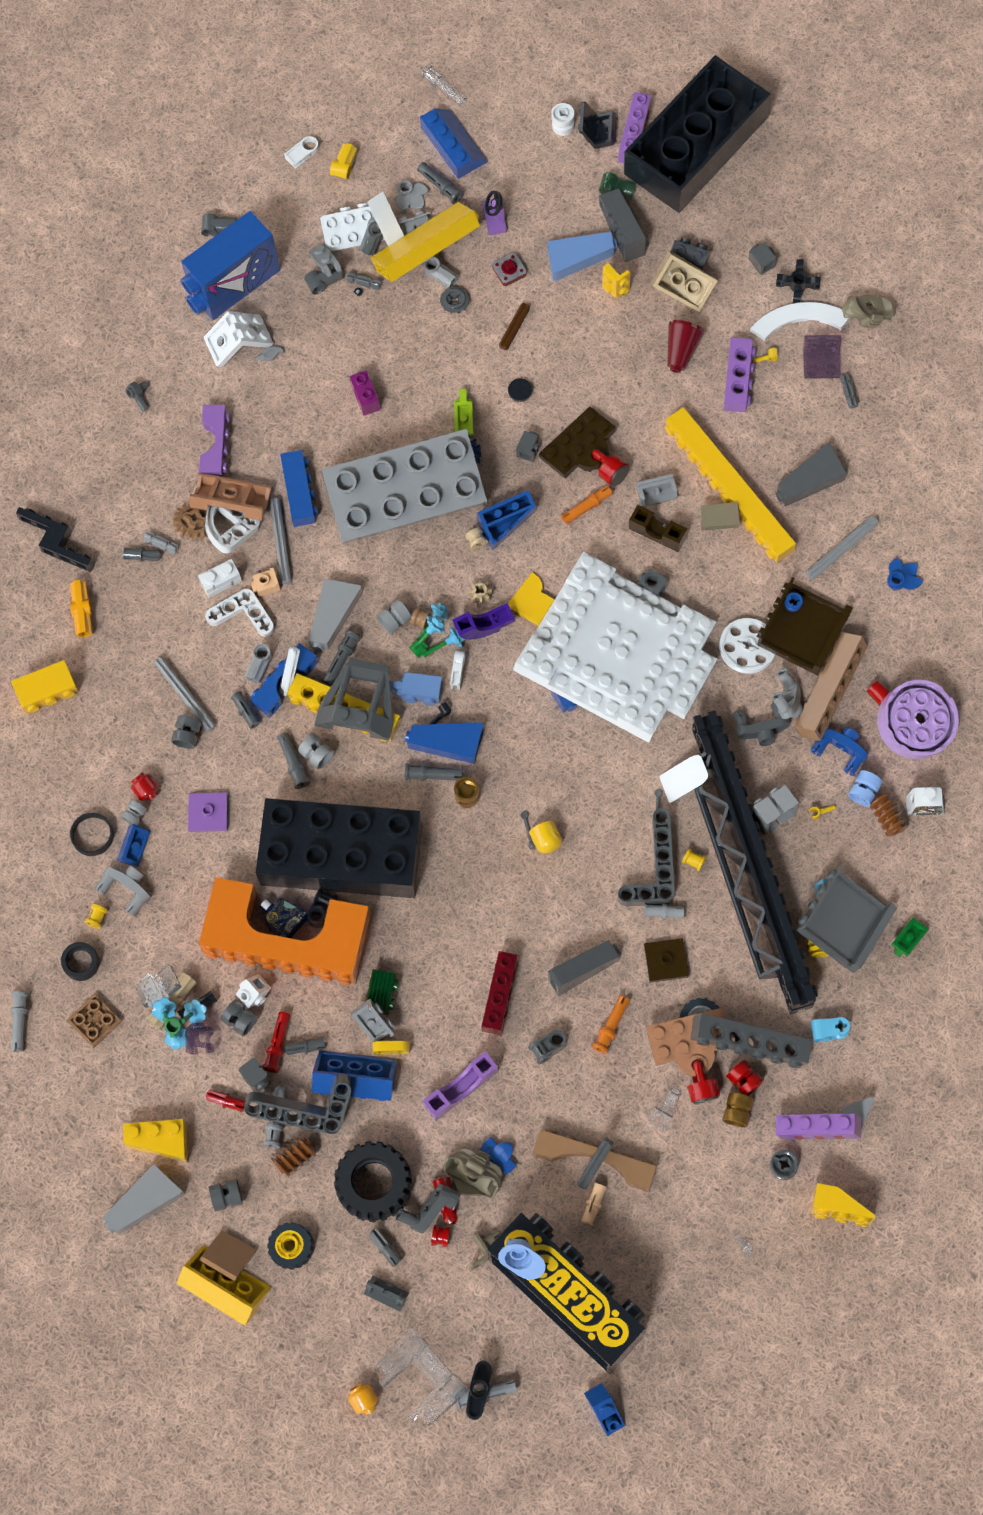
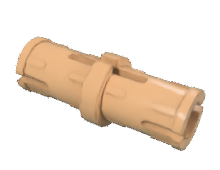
[581,1183,606,1226]

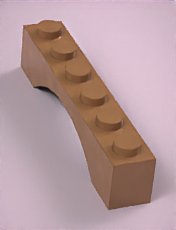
[533,1128,656,1192]

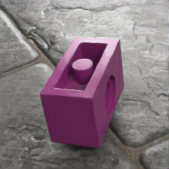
[349,370,380,416]

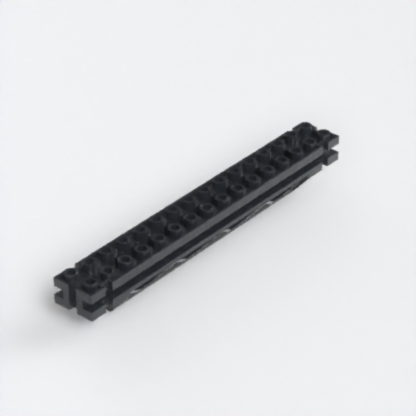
[692,710,818,1015]

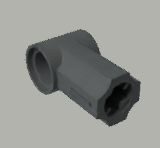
[201,213,237,237]
[359,218,382,256]
[304,268,343,295]

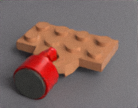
[646,1007,732,1104]

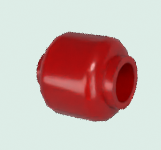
[131,772,159,801]

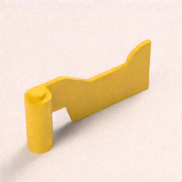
[508,572,554,627]

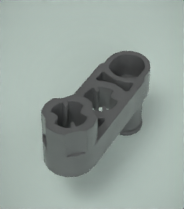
[395,1184,460,1234]

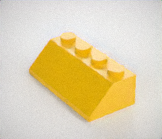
[177,1245,271,1326]

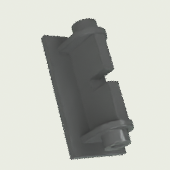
[364,1275,409,1312]

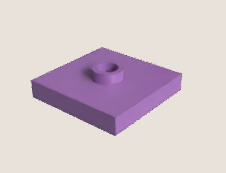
[188,792,228,832]

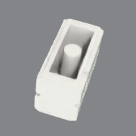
[198,559,242,598]

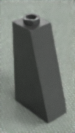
[776,443,846,507]
[548,940,620,997]

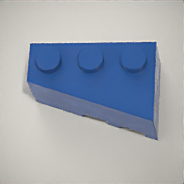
[477,490,536,551]

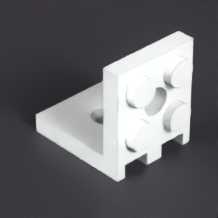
[204,311,274,367]

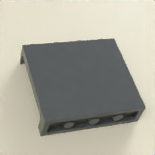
[796,865,897,973]

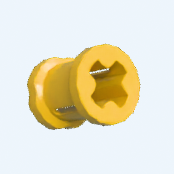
[682,848,707,872]
[84,904,108,929]

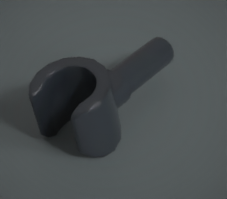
[429,702,451,724]

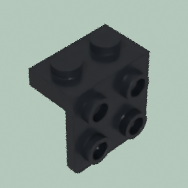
[578,101,616,149]
[671,237,712,270]

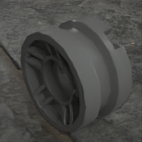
[770,1150,799,1180]

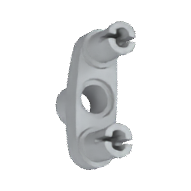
[772,668,803,719]
[94,866,151,916]

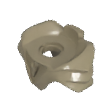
[842,295,896,328]
[443,1148,502,1198]

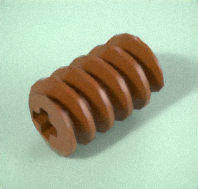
[870,792,909,837]
[271,1134,317,1177]

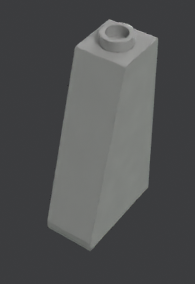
[309,578,362,651]
[103,1164,184,1235]

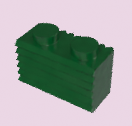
[365,969,399,1015]

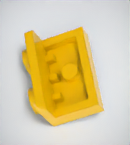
[602,263,631,299]

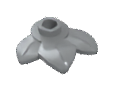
[396,180,428,211]

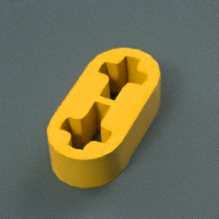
[372,1041,410,1055]

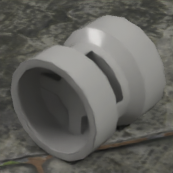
[121,800,147,826]

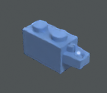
[389,672,443,706]

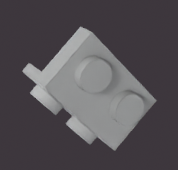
[351,999,395,1042]

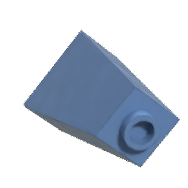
[547,232,617,281]

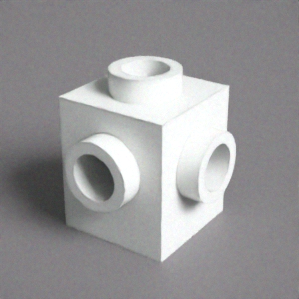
[236,974,271,1009]

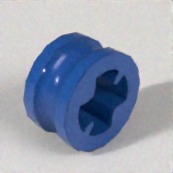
[784,593,803,612]

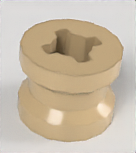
[465,527,488,550]

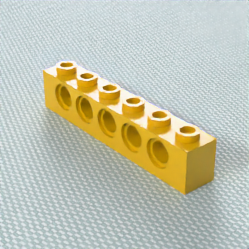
[287,673,401,742]

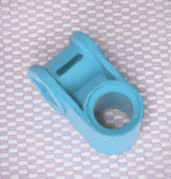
[811,1017,850,1043]

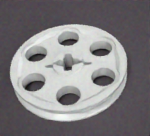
[719,618,775,674]

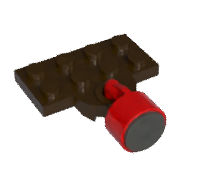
[539,407,629,487]

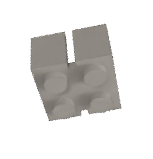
[752,785,799,835]

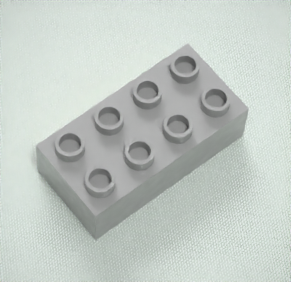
[321,429,487,545]

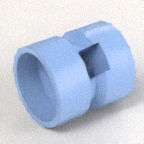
[848,770,882,807]

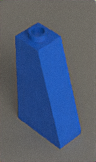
[405,722,484,764]

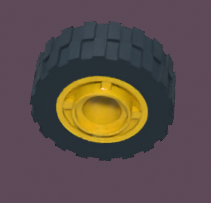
[267,1222,314,1270]

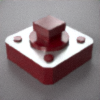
[492,253,527,286]

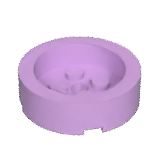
[877,680,959,760]

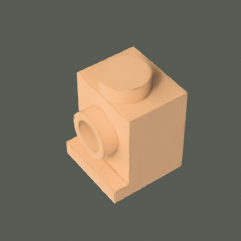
[250,568,280,597]

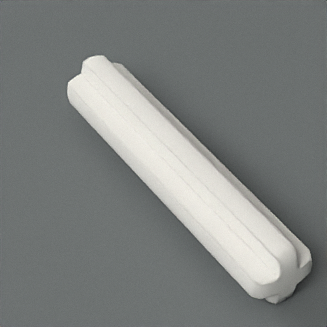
[279,646,300,696]

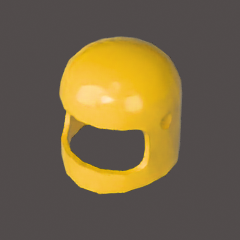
[529,820,562,854]

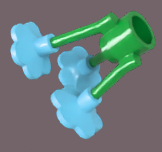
[152,997,207,1050]

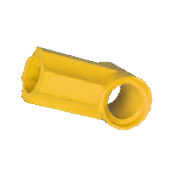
[330,143,357,180]

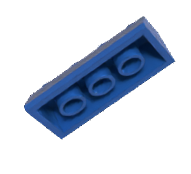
[420,108,488,179]
[312,1051,397,1101]

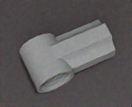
[424,256,458,288]
[244,644,273,684]

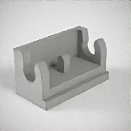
[636,474,678,507]

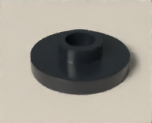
[508,378,532,402]

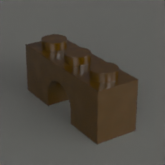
[629,505,688,552]

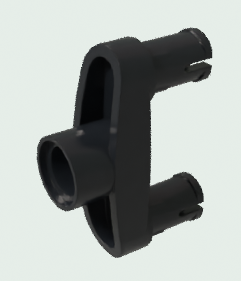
[466,1361,491,1420]

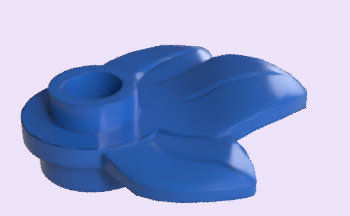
[887,558,923,590]
[481,1137,516,1174]

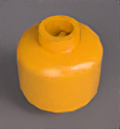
[348,1382,379,1415]

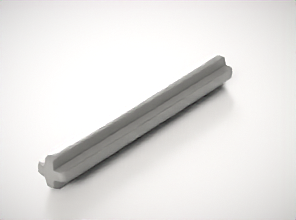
[270,498,291,584]
[806,516,878,580]
[154,657,215,731]

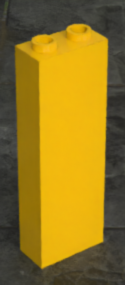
[370,202,480,282]

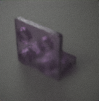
[803,335,842,379]

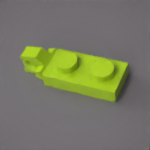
[454,389,474,438]

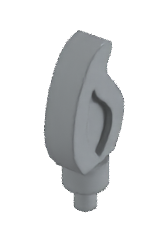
[255,346,284,361]

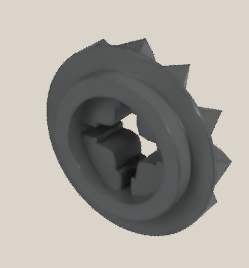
[440,287,469,314]

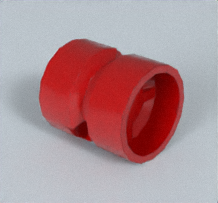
[726,1059,764,1096]

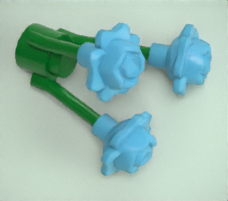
[409,603,465,658]

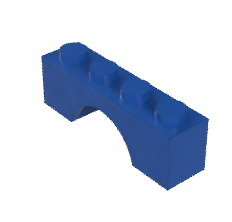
[251,643,318,718]

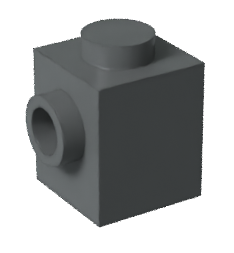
[749,242,777,275]

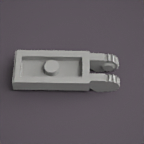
[309,244,342,277]

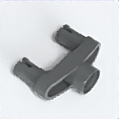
[733,703,790,746]

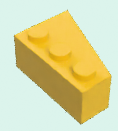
[123,1119,188,1163]

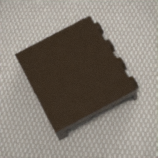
[756,577,853,676]

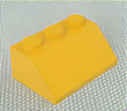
[11,660,78,713]

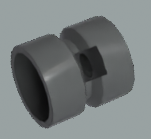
[171,715,202,749]
[221,1000,258,1037]
[209,1179,243,1212]

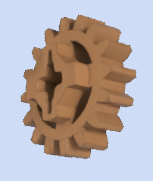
[172,503,208,541]

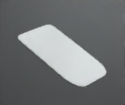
[660,755,708,803]

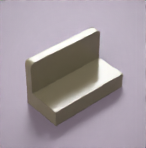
[700,502,740,531]

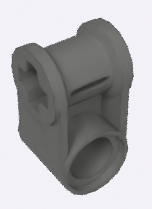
[528,1030,567,1064]

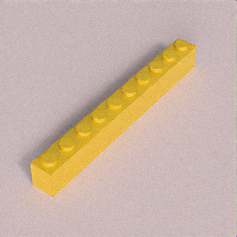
[665,407,796,563]

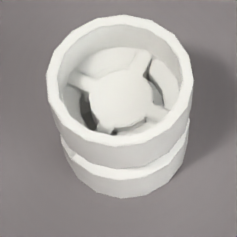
[552,103,574,136]

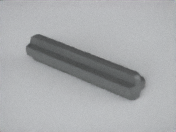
[577,1138,614,1189]

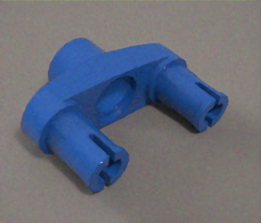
[810,727,868,776]

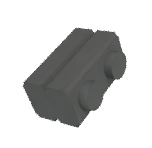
[238,1058,271,1094]

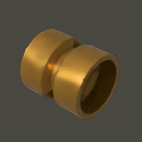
[454,776,480,808]
[722,1092,754,1128]

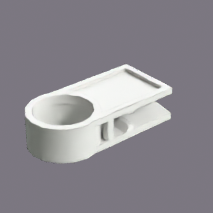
[284,136,319,169]
[450,650,465,690]

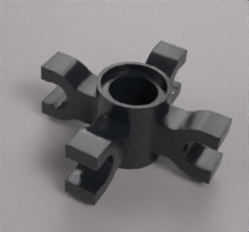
[776,259,821,304]

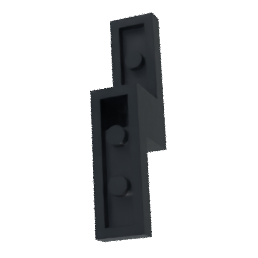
[16,507,94,572]

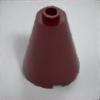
[667,320,705,373]

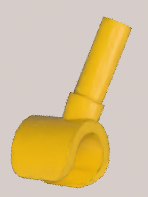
[753,348,778,363]
[809,805,836,820]

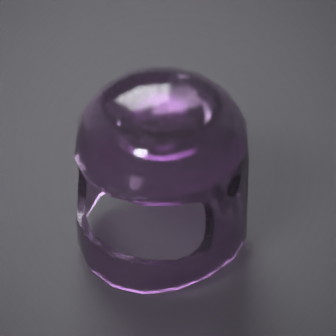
[185,1022,215,1055]

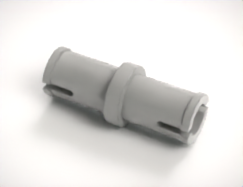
[644,903,684,919]

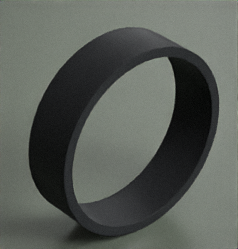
[70,813,114,856]

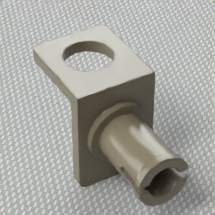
[469,1230,500,1272]

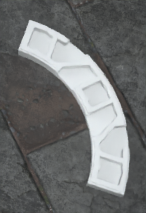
[750,302,850,341]

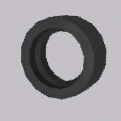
[61,942,100,981]

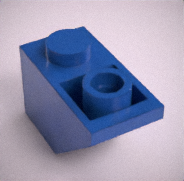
[584,1383,625,1436]

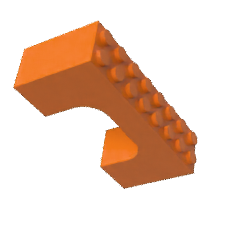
[199,877,371,985]

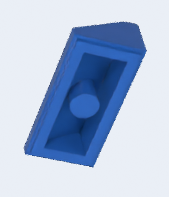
[117,824,150,867]

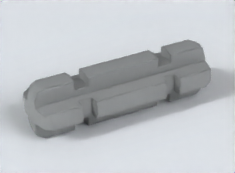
[143,531,179,555]

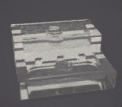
[135,963,182,1008]

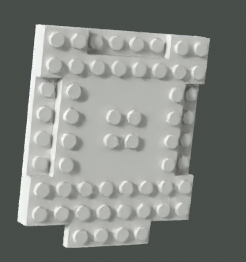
[513,552,717,743]

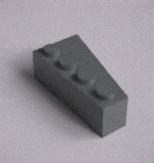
[599,188,647,262]

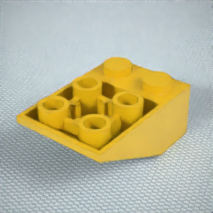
[810,1183,876,1227]

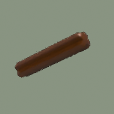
[499,303,530,350]

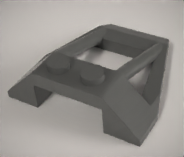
[314,658,393,741]

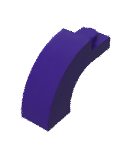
[452,603,516,640]

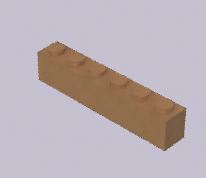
[795,632,868,741]

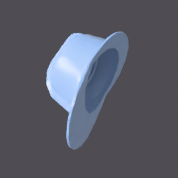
[498,1239,546,1280]

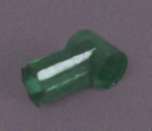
[599,172,636,198]

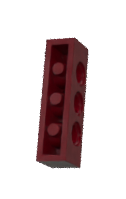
[481,951,518,1036]

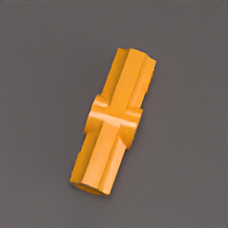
[70,580,93,638]

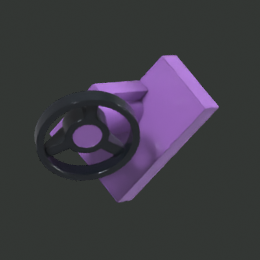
[482,190,506,236]

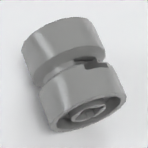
[376,599,411,635]
[298,733,335,769]

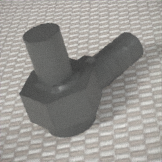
[125,381,148,412]

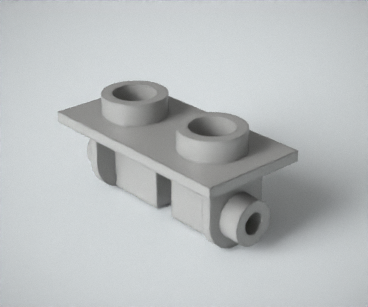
[398,210,431,236]

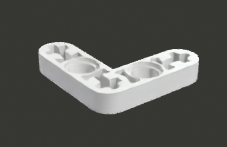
[205,589,274,637]

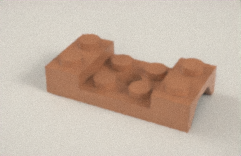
[189,473,271,521]

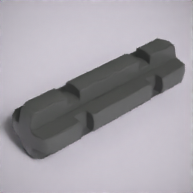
[347,272,382,290]
[840,374,858,409]

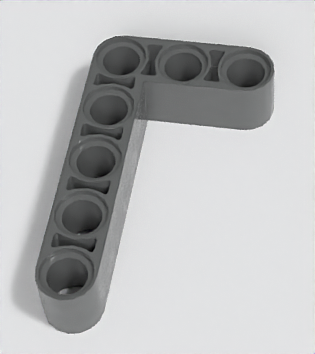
[617,808,675,907]
[244,1074,351,1134]

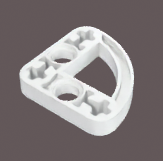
[205,505,260,553]

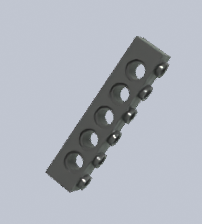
[690,1013,812,1068]

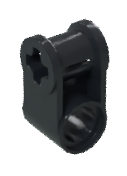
[308,888,338,928]

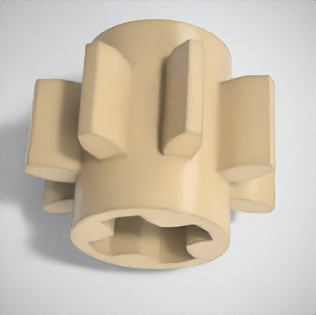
[469,580,492,605]

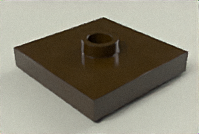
[644,938,689,983]

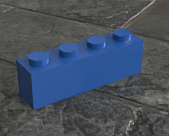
[280,450,318,527]

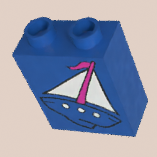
[180,211,280,320]

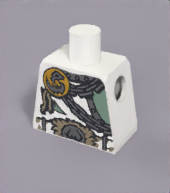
[906,787,944,815]

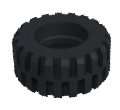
[334,1141,413,1222]

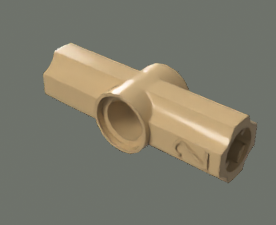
[147,973,197,1030]

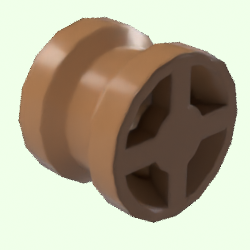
[410,607,431,630]

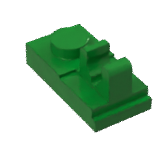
[891,918,929,957]

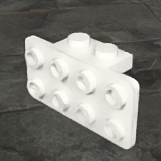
[320,203,391,251]

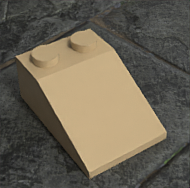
[651,250,718,312]

